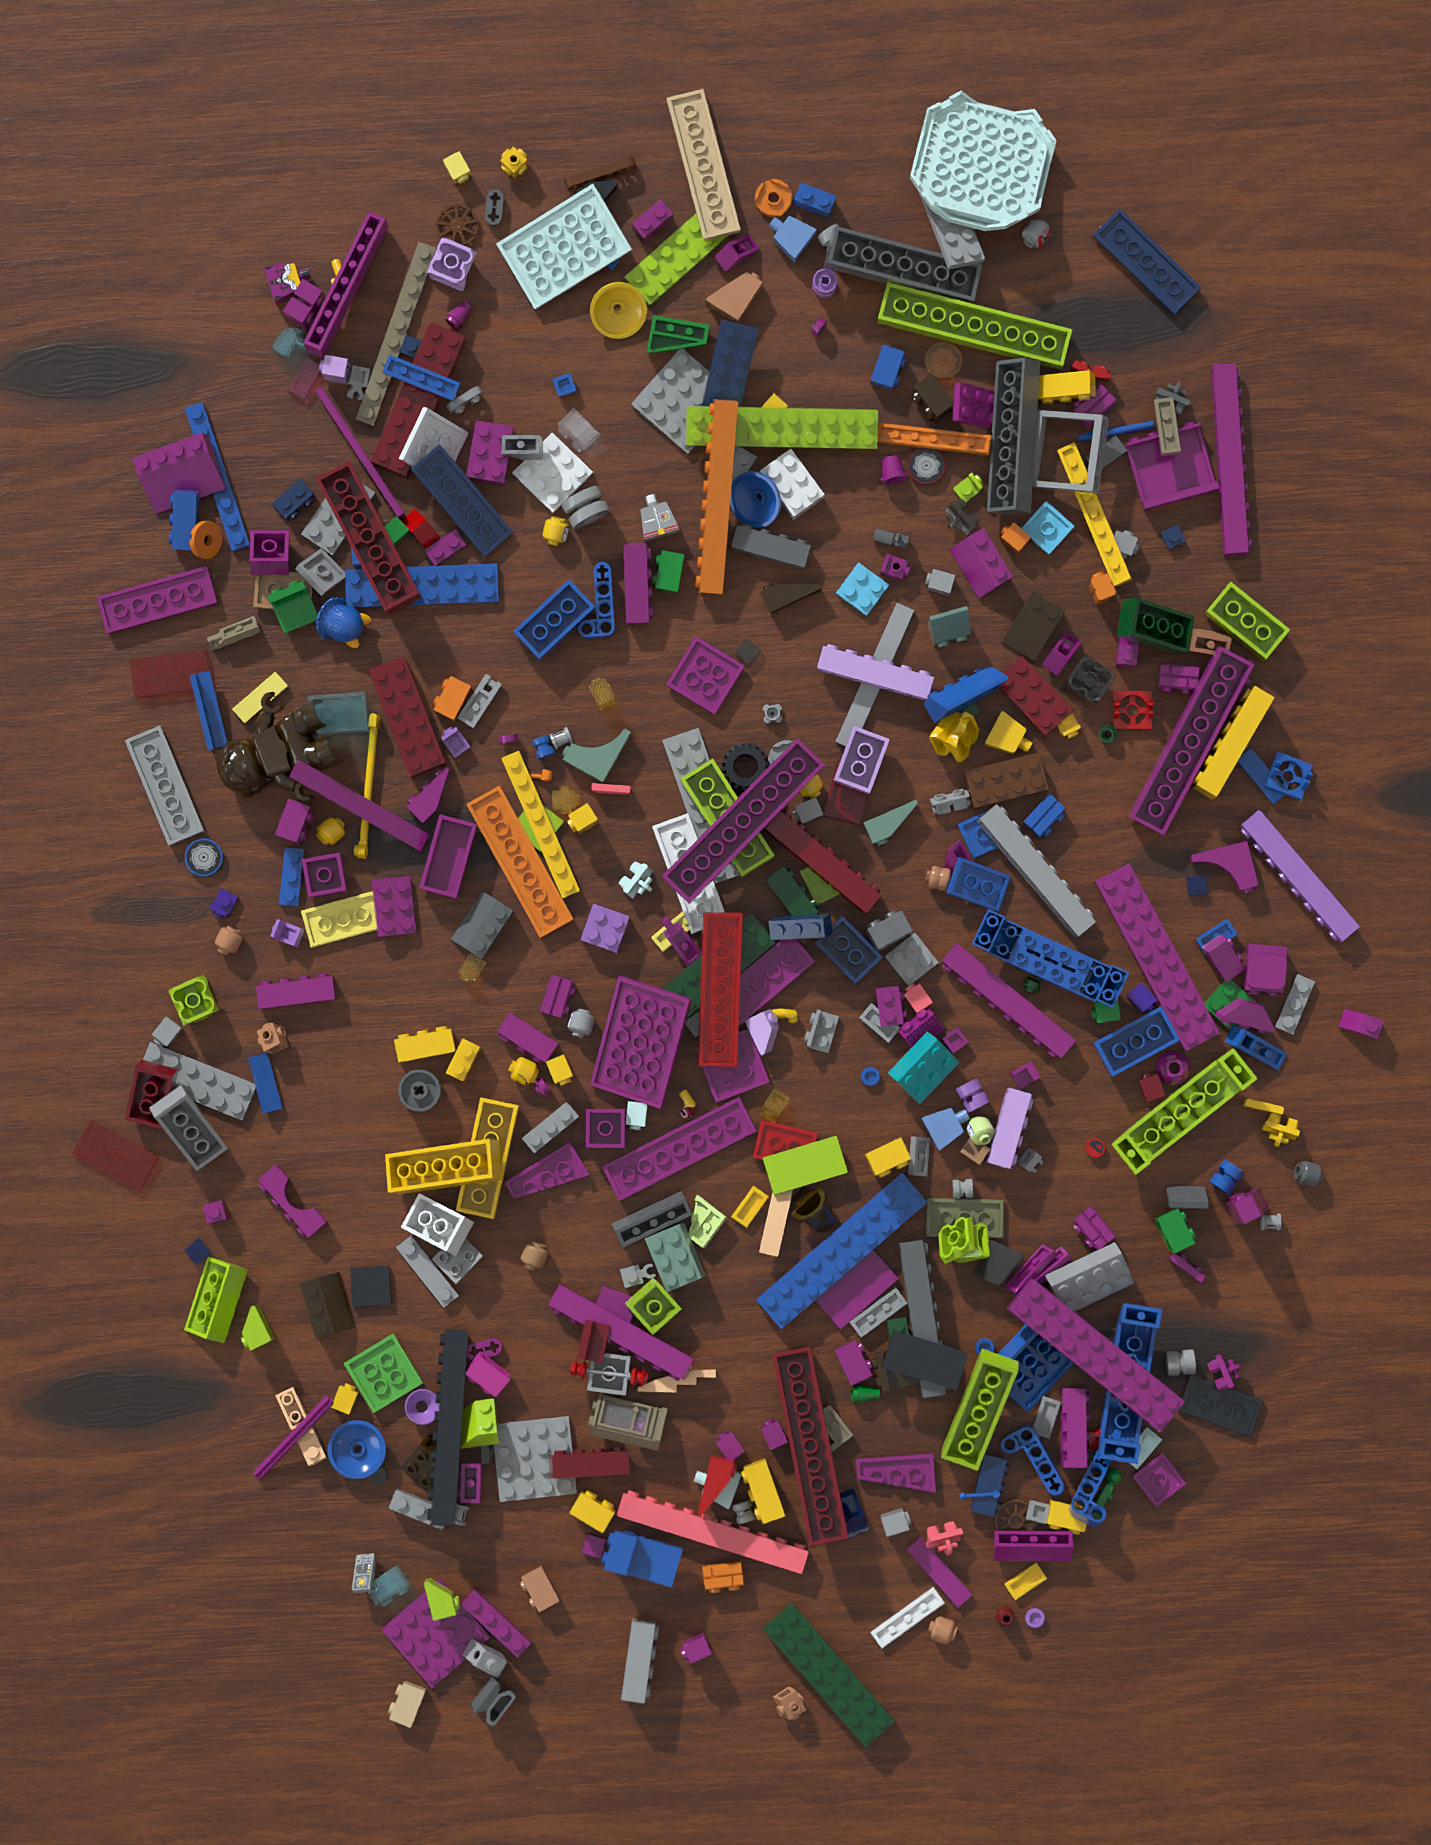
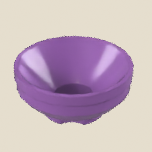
[405,1389,438,1425]

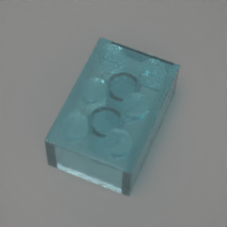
[308,692,370,736]

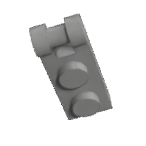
[457,674,503,729]

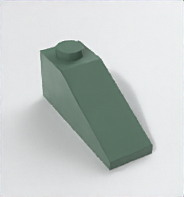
[863,800,918,846]

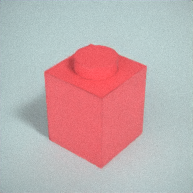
[904,983,933,1014]

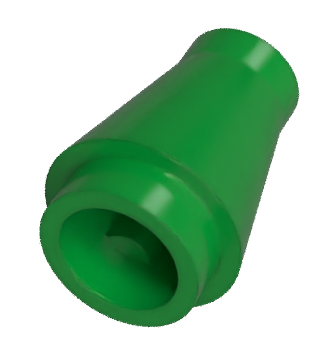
[851,1384,880,1404]

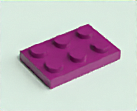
[953,382,994,431]
[371,876,416,937]

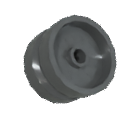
[398,1069,442,1112]

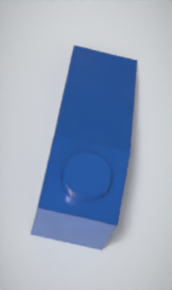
[1224,1025,1287,1070]

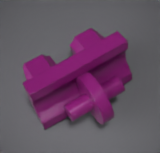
[1207,1354,1242,1391]

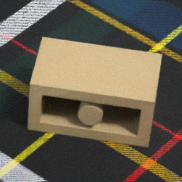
[388,1681,426,1728]

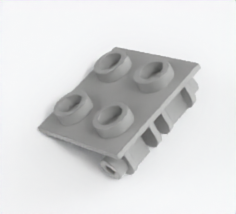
[432,1238,483,1284]

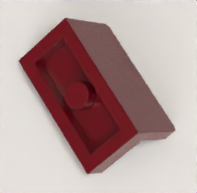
[577,1320,610,1363]

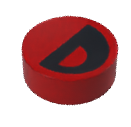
[1086,1138,1105,1158]

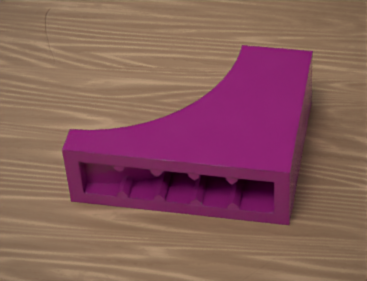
[1189,841,1259,894]

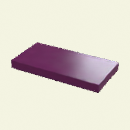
[815,1250,898,1330]

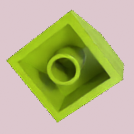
[241,1304,275,1351]
[460,1399,500,1449]
[424,1578,461,1621]

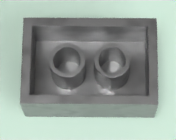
[866,910,913,952]

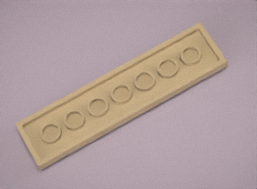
[666,89,741,241]

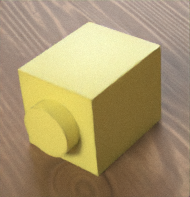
[443,151,471,184]

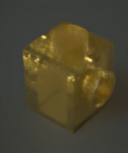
[552,787,580,814]

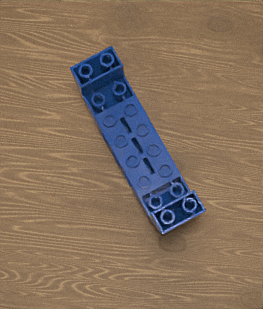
[972,909,1129,1008]

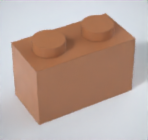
[1190,628,1232,655]
[520,1565,560,1612]

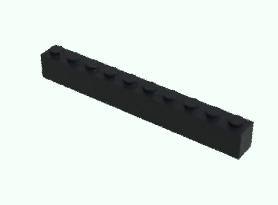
[427,1329,468,1527]

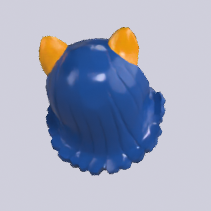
[316,597,372,648]

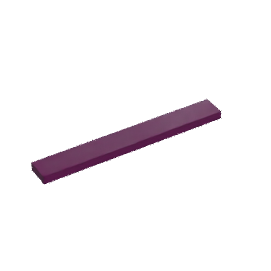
[315,387,405,519]
[289,760,429,851]

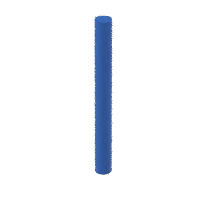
[1078,421,1154,442]

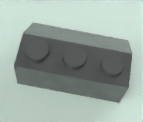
[451,891,514,960]

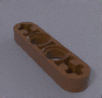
[564,156,637,190]

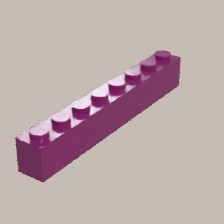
[303,212,389,358]
[941,943,1076,1059]
[548,1284,696,1381]

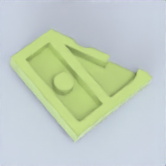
[689,1195,727,1248]

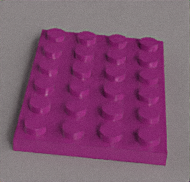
[590,975,692,1109]

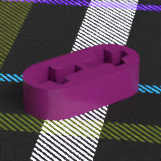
[467,1338,503,1360]

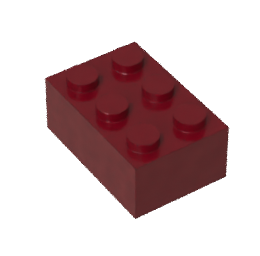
[125,1060,178,1130]

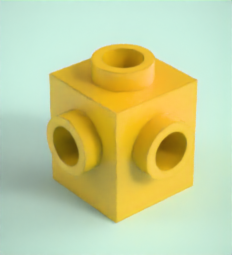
[500,147,528,178]

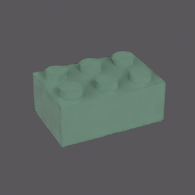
[645,1222,706,1292]

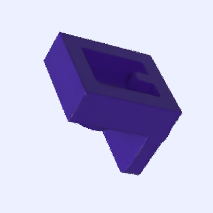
[209,889,239,919]

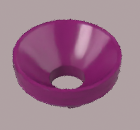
[1155,1051,1191,1086]

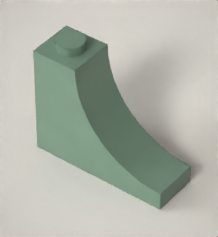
[562,728,631,783]

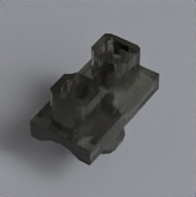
[944,499,980,536]

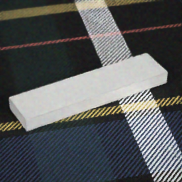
[870,1587,945,1648]

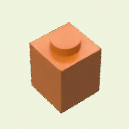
[1000,523,1031,554]

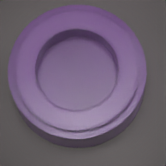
[1025,1608,1045,1628]

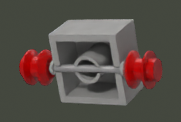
[570,1352,648,1395]

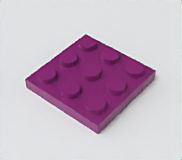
[666,636,745,715]
[696,1029,770,1103]

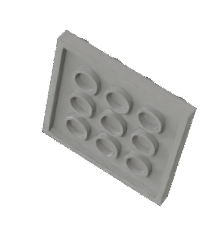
[631,349,709,455]
[494,1416,577,1502]

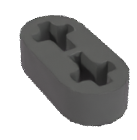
[485,189,504,227]

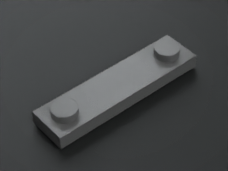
[396,1235,459,1308]

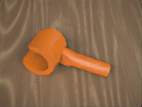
[529,769,553,782]

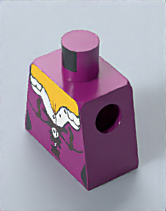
[264,263,311,305]

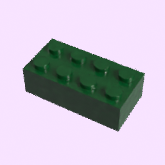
[1117,598,1195,655]

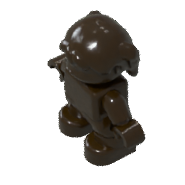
[216,692,345,801]

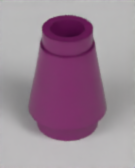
[445,301,472,330]

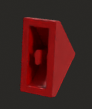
[401,509,440,549]

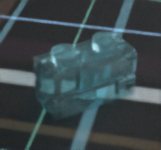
[368,1564,411,1607]

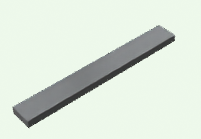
[835,603,914,747]

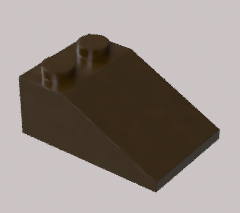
[1001,591,1065,662]

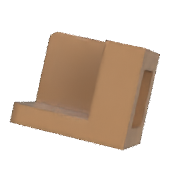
[960,1137,990,1165]

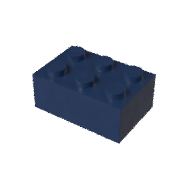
[815,916,883,985]

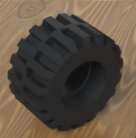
[722,743,769,792]

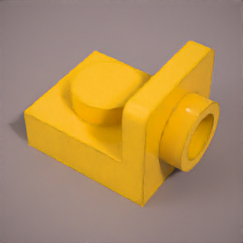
[1057,713,1081,739]

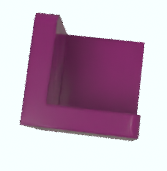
[1010,1061,1041,1089]

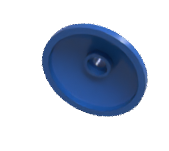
[730,471,781,528]
[328,1420,386,1479]

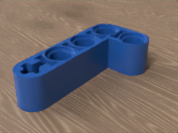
[578,562,615,639]
[1001,1424,1065,1495]
[1069,1449,1112,1527]

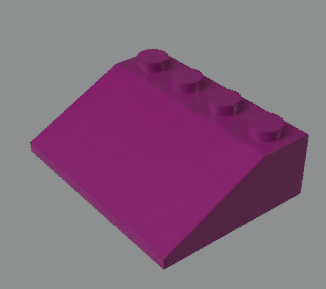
[132,433,226,514]

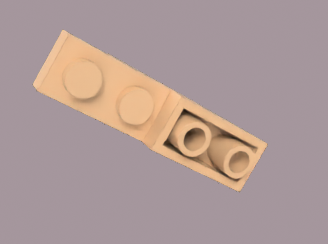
[276,1387,327,1466]

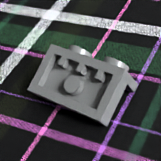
[804,1010,839,1053]

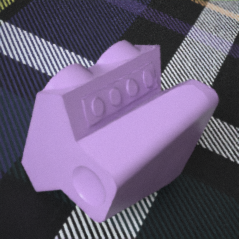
[427,238,477,291]

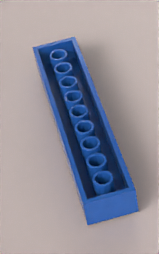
[756,1173,927,1329]

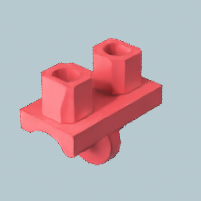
[926,1521,963,1555]

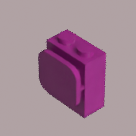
[1243,944,1287,997]

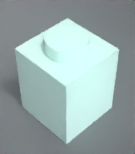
[626,1101,648,1130]

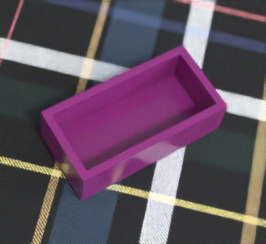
[419,814,478,900]

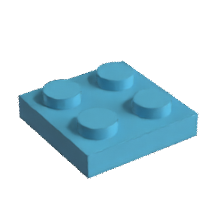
[1021,501,1074,555]
[836,562,889,616]

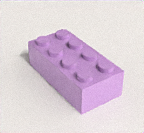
[986,1088,1034,1169]

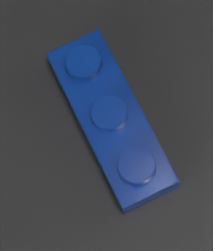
[279,847,305,907]

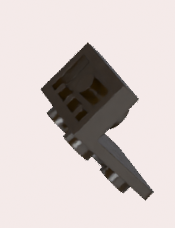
[401,1434,436,1492]

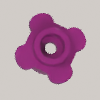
[534,1078,551,1096]

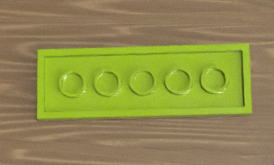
[625,214,731,306]

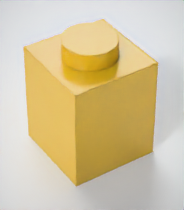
[331,1383,359,1414]

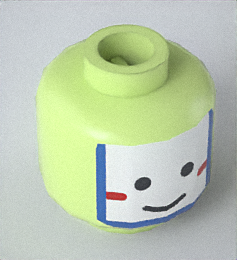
[967,1116,995,1145]

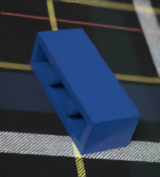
[169,490,199,550]

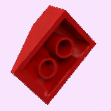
[698,1454,737,1515]

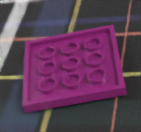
[381,1578,491,1688]

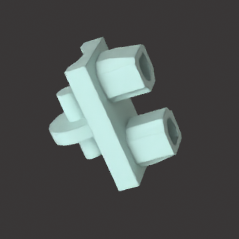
[619,862,653,899]

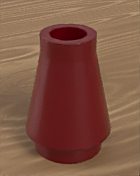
[995,1607,1015,1626]

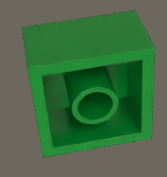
[1153,1208,1196,1254]

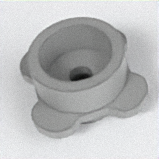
[763,704,782,723]

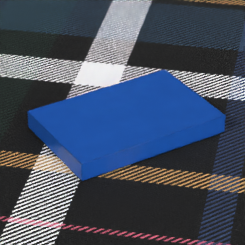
[946,857,1011,912]

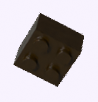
[912,373,954,424]

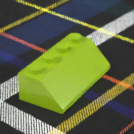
[184,1256,248,1343]

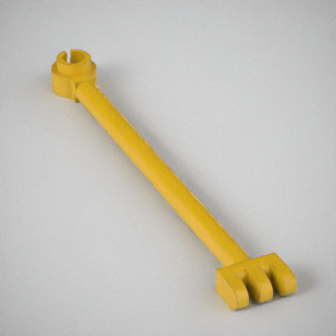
[354,713,381,859]

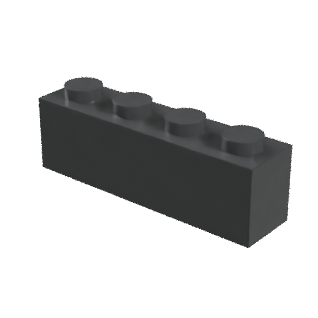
[731,524,811,570]
[612,1191,692,1248]

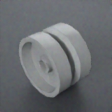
[561,486,610,529]

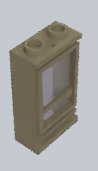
[588,1393,668,1451]

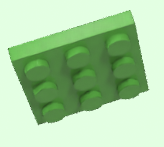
[344,1333,423,1413]

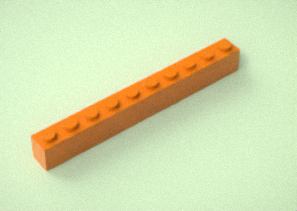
[695,399,738,594]

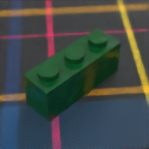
[765,866,819,915]

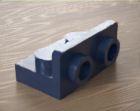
[272,478,316,521]

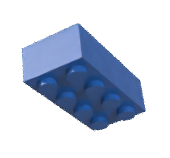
[513,579,596,662]
[1092,1006,1180,1077]

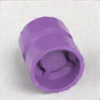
[812,268,838,298]
[956,1078,990,1113]

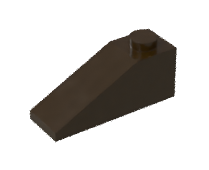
[761,583,822,615]

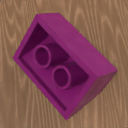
[950,528,1013,599]

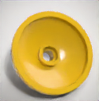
[590,282,647,339]

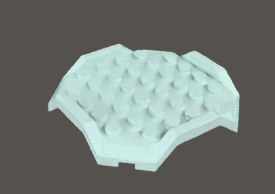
[910,91,1056,231]

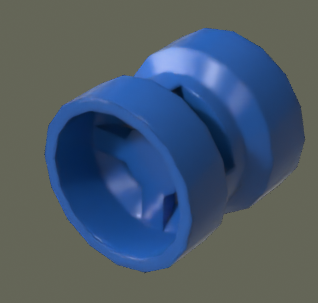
[531,735,556,760]

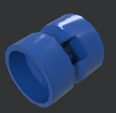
[1209,1159,1245,1196]

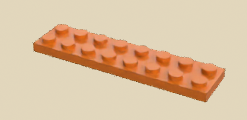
[466,785,574,938]

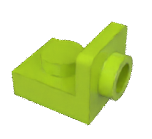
[953,473,983,504]

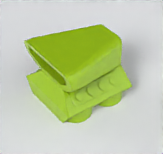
[169,975,219,1026]
[938,1216,990,1264]

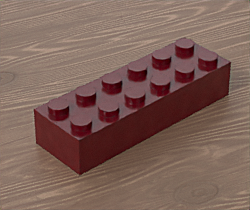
[368,656,447,779]

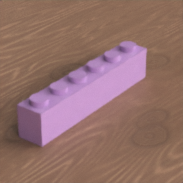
[817,644,934,701]

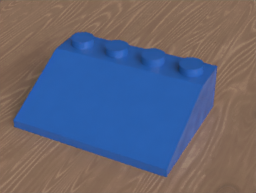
[998,1325,1074,1412]

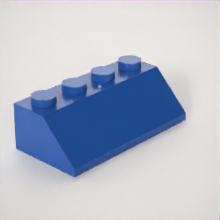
[923,666,1008,723]

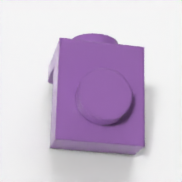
[441,727,471,758]
[270,919,305,947]

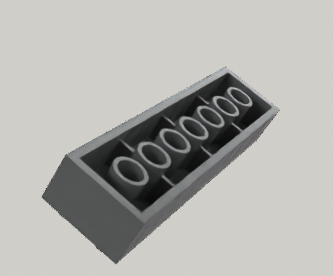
[824,226,982,304]
[987,358,1040,516]
[898,1240,949,1398]

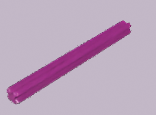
[254,1396,334,1480]

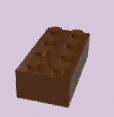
[964,752,1049,810]

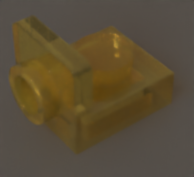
[458,953,487,983]
[759,1088,790,1123]

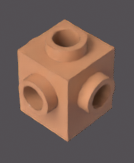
[257,1023,289,1055]
[773,1687,806,1720]

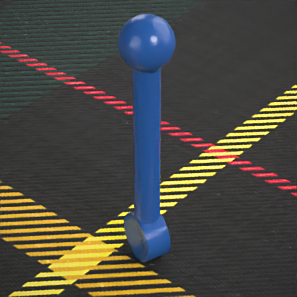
[959,1490,1000,1500]

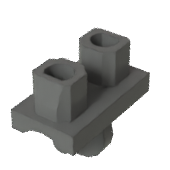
[1155,381,1190,416]

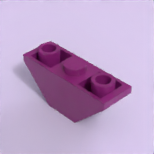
[1215,998,1275,1034]

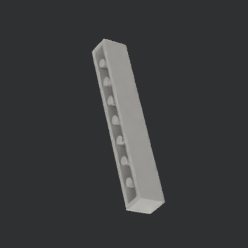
[976,804,1096,938]

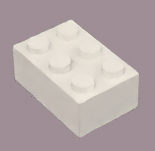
[760,449,825,520]
[401,1193,474,1256]

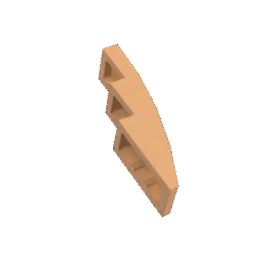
[759,1189,793,1257]
[638,1369,716,1392]

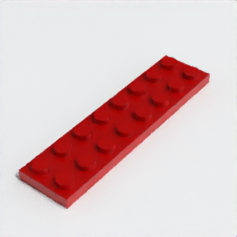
[698,912,743,1067]

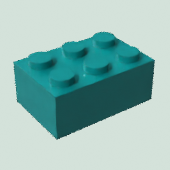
[888,1032,960,1104]

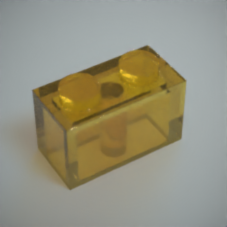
[588,677,616,711]

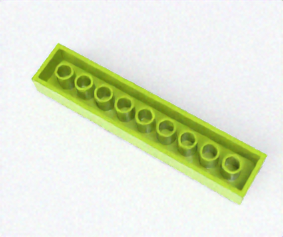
[877,282,1072,370]
[685,406,878,449]

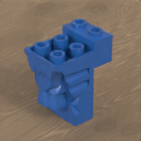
[601,1529,683,1587]

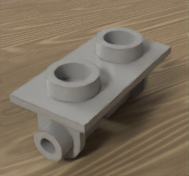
[930,789,971,815]

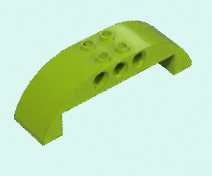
[1111,1048,1257,1175]

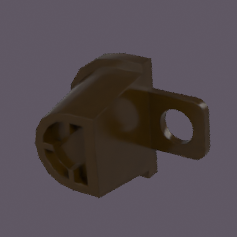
[791,1187,836,1233]

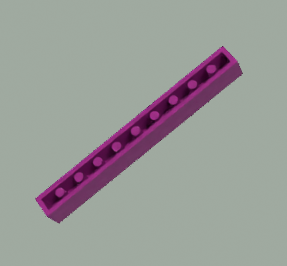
[1211,363,1251,556]

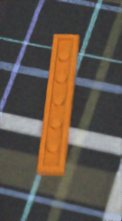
[877,423,992,455]

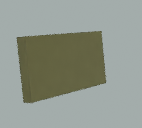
[926,1198,1004,1238]

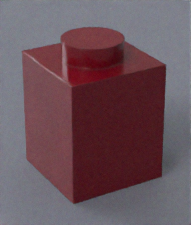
[1138,1072,1165,1102]

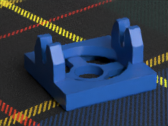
[1265,751,1313,801]

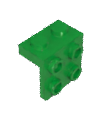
[268,580,318,633]

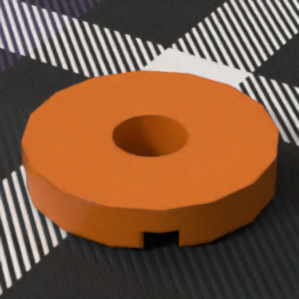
[755,179,793,218]
[189,521,223,559]

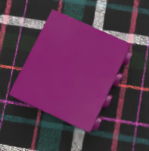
[1125,421,1219,511]

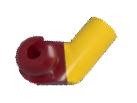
[678,1089,696,1119]

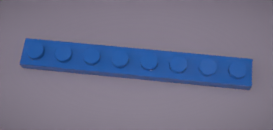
[185,402,250,552]

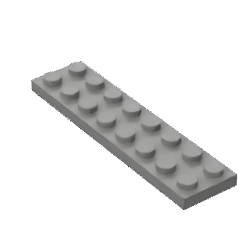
[662,728,740,884]

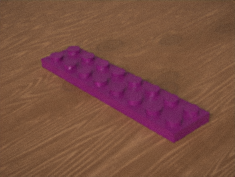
[602,1097,756,1201]

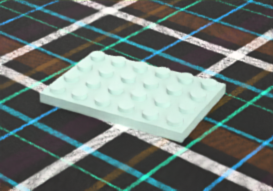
[496,184,632,310]

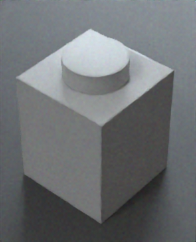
[925,569,955,596]
[793,797,823,825]
[152,1016,183,1047]

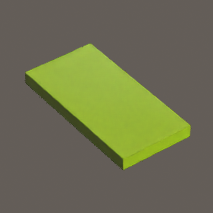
[763,1136,848,1195]

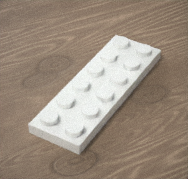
[652,813,725,934]

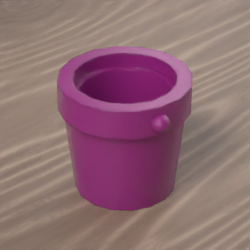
[881,455,908,485]

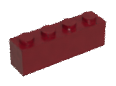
[549,1447,630,1479]

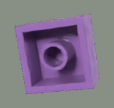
[580,904,630,954]

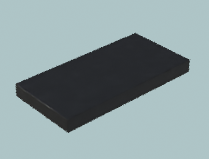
[882,1330,968,1390]
[1178,1374,1264,1437]

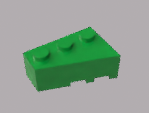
[647,315,710,355]

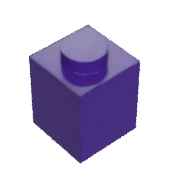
[1126,983,1157,1013]

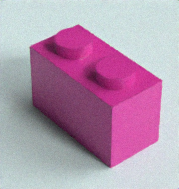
[465,1351,510,1397]

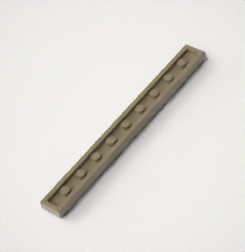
[356,242,437,427]

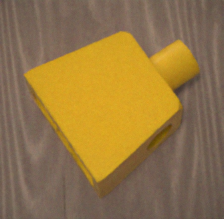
[984,711,1033,755]

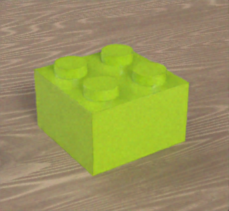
[624,1278,681,1335]

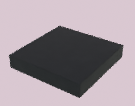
[350,1266,391,1307]

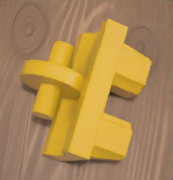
[1262,1113,1300,1147]

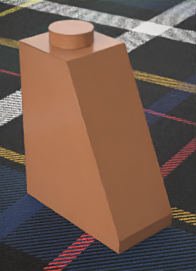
[706,272,762,324]

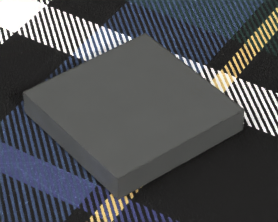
[1166,1186,1209,1209]

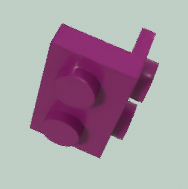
[876,986,907,1027]

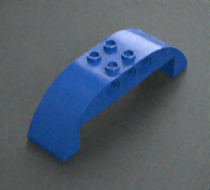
[1099,1303,1162,1464]

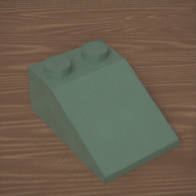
[927,606,971,648]

